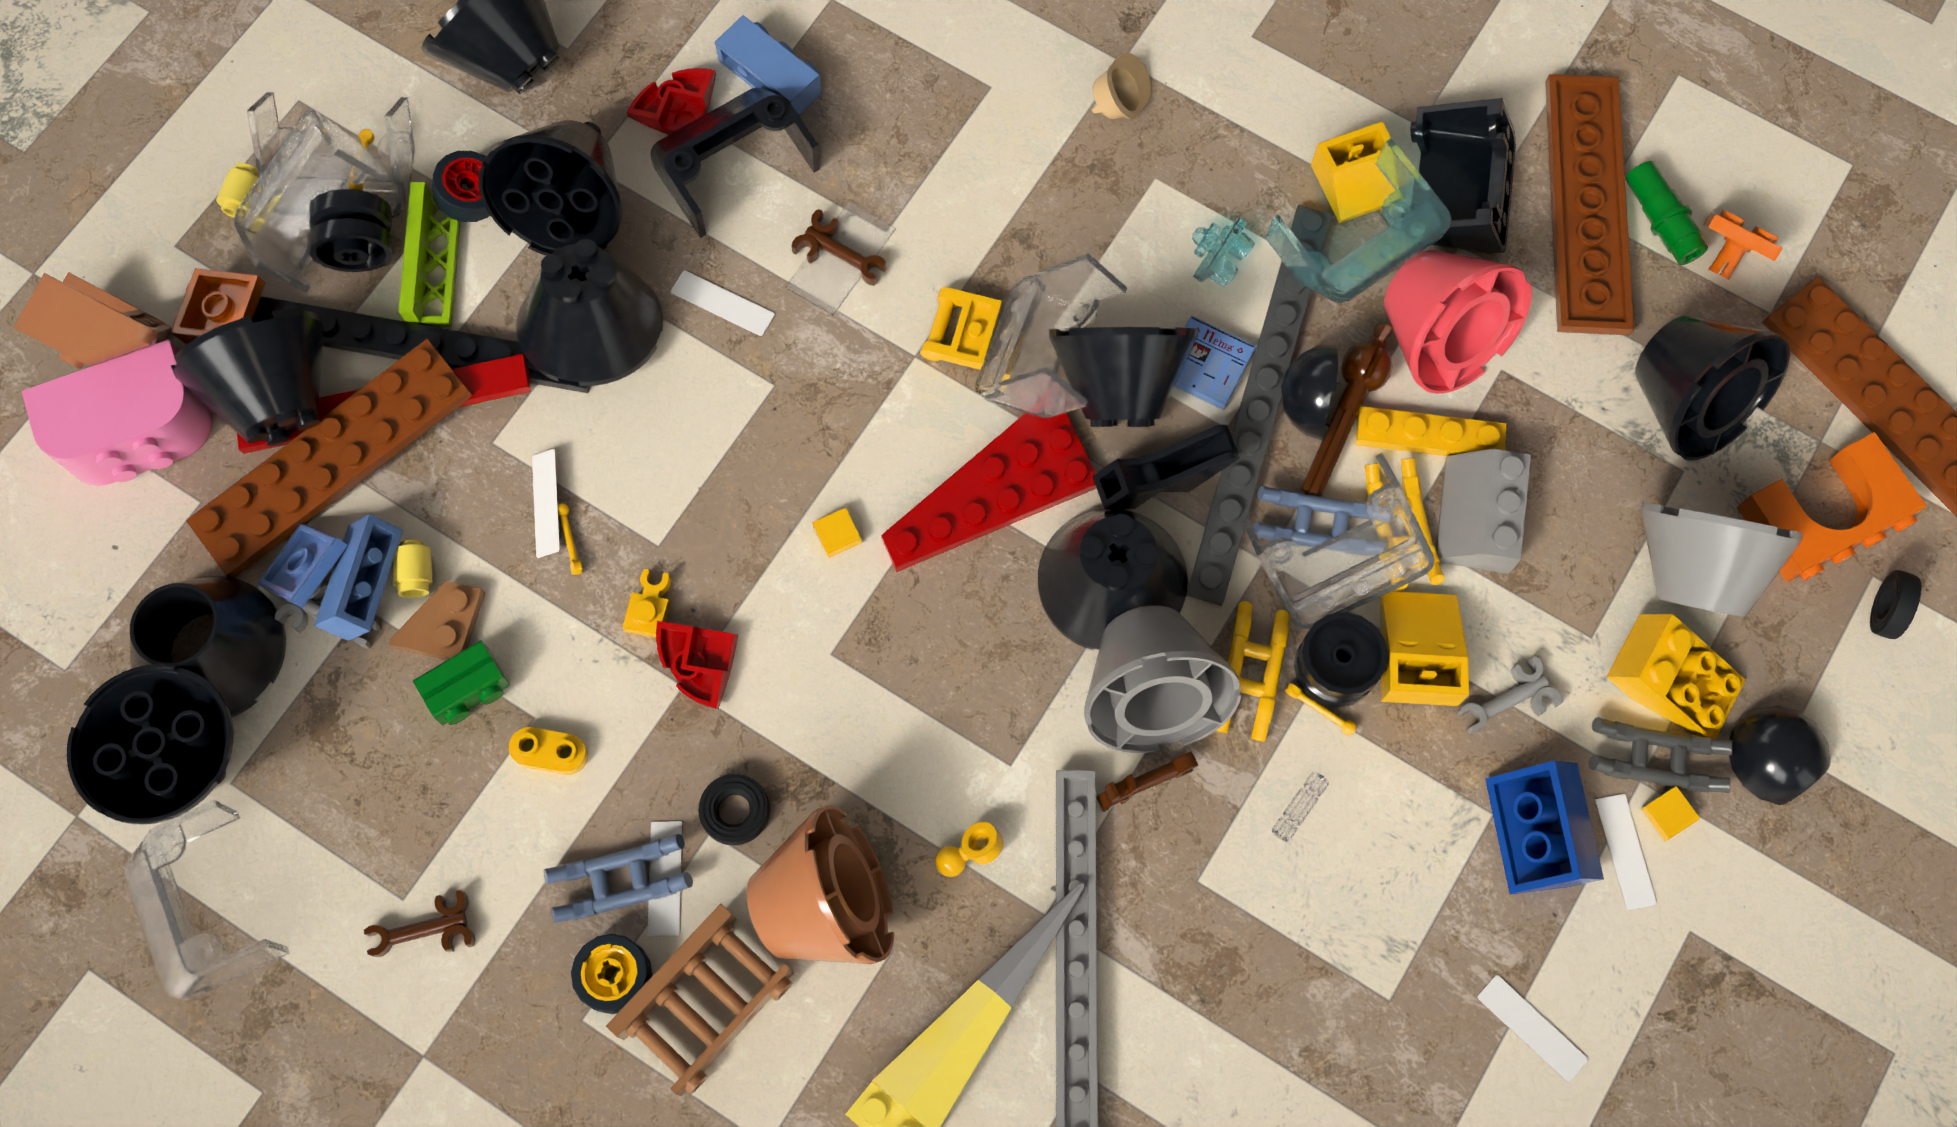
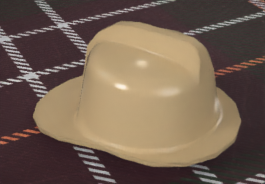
[1091,53,1151,120]

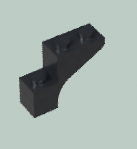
[1092,425,1240,510]

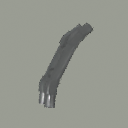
[1589,717,1733,793]

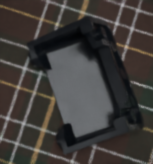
[1400,98,1516,254]

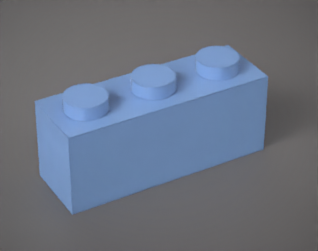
[715,15,822,115]
[314,514,403,641]

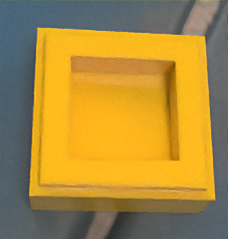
[812,507,862,558]
[1641,786,1700,841]

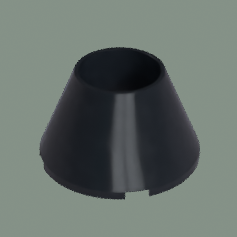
[1635,315,1790,461]
[130,576,286,718]

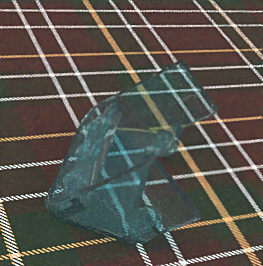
[1265,137,1451,303]

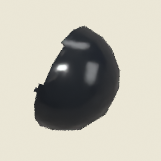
[1281,345,1340,440]
[1729,706,1831,805]

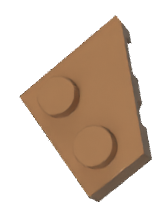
[389,581,485,660]

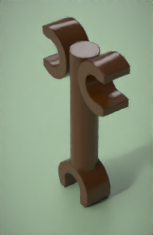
[791,209,887,286]
[1096,751,1198,812]
[364,890,475,957]

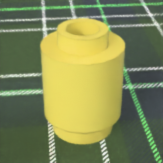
[216,163,264,218]
[392,540,433,598]

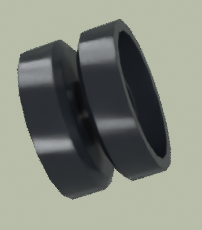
[309,189,393,272]
[1294,612,1388,708]

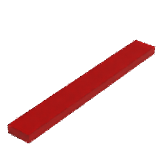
[237,354,531,454]

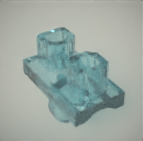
[1192,217,1255,287]

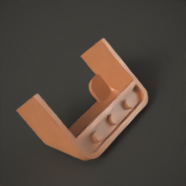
[13,272,172,369]

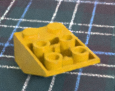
[1380,591,1469,706]
[1606,614,1746,739]

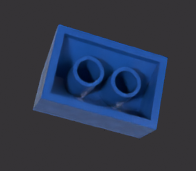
[1485,760,1604,894]

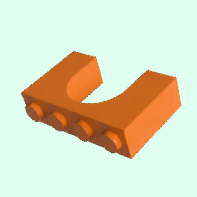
[1737,432,1927,582]

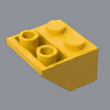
[1311,121,1405,223]

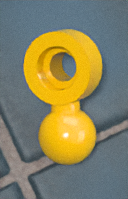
[935,822,1004,877]

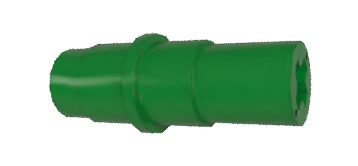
[1625,161,1708,265]

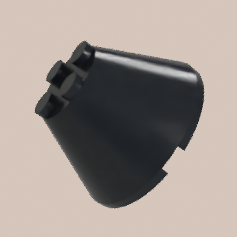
[421,0,560,94]
[479,120,622,256]
[516,239,663,386]
[171,309,324,446]
[1049,327,1198,427]
[1038,509,1188,650]
[67,664,234,825]

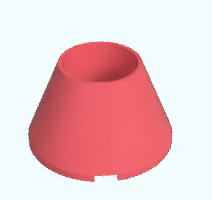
[1384,250,1532,394]

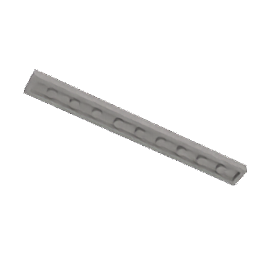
[1056,770,1098,1127]

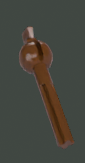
[1300,323,1393,497]

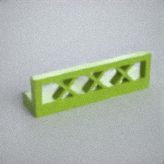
[398,182,461,327]

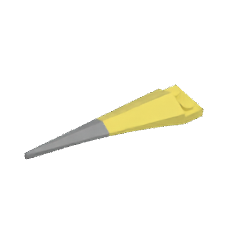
[845,883,1084,1127]

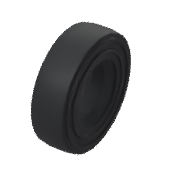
[1870,570,1922,639]
[698,774,770,845]

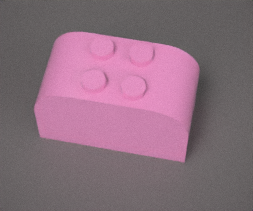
[21,340,212,486]

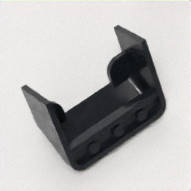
[650,87,820,238]

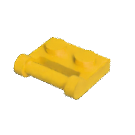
[920,287,1002,370]

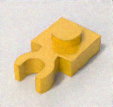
[622,569,671,638]

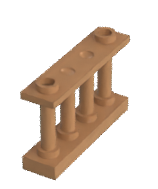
[606,903,794,1096]

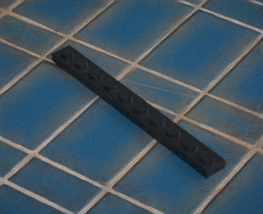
[252,296,590,393]

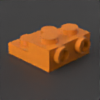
[171,268,266,345]

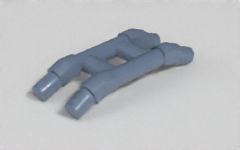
[1252,486,1393,557]
[544,834,693,923]

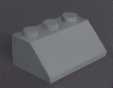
[1436,449,1531,574]

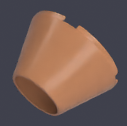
[747,805,895,964]

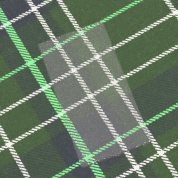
[786,201,896,316]

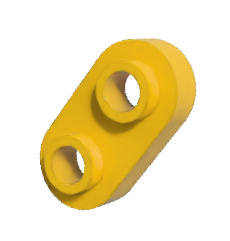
[509,727,588,775]

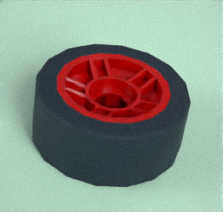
[432,151,490,222]

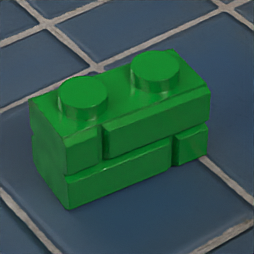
[413,640,510,726]

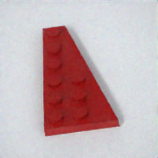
[881,389,1097,572]

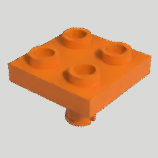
[1703,210,1783,280]

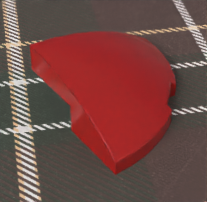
[626,68,716,135]
[656,621,738,709]

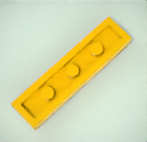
[1355,406,1507,456]

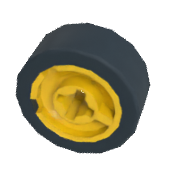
[571,934,652,1014]

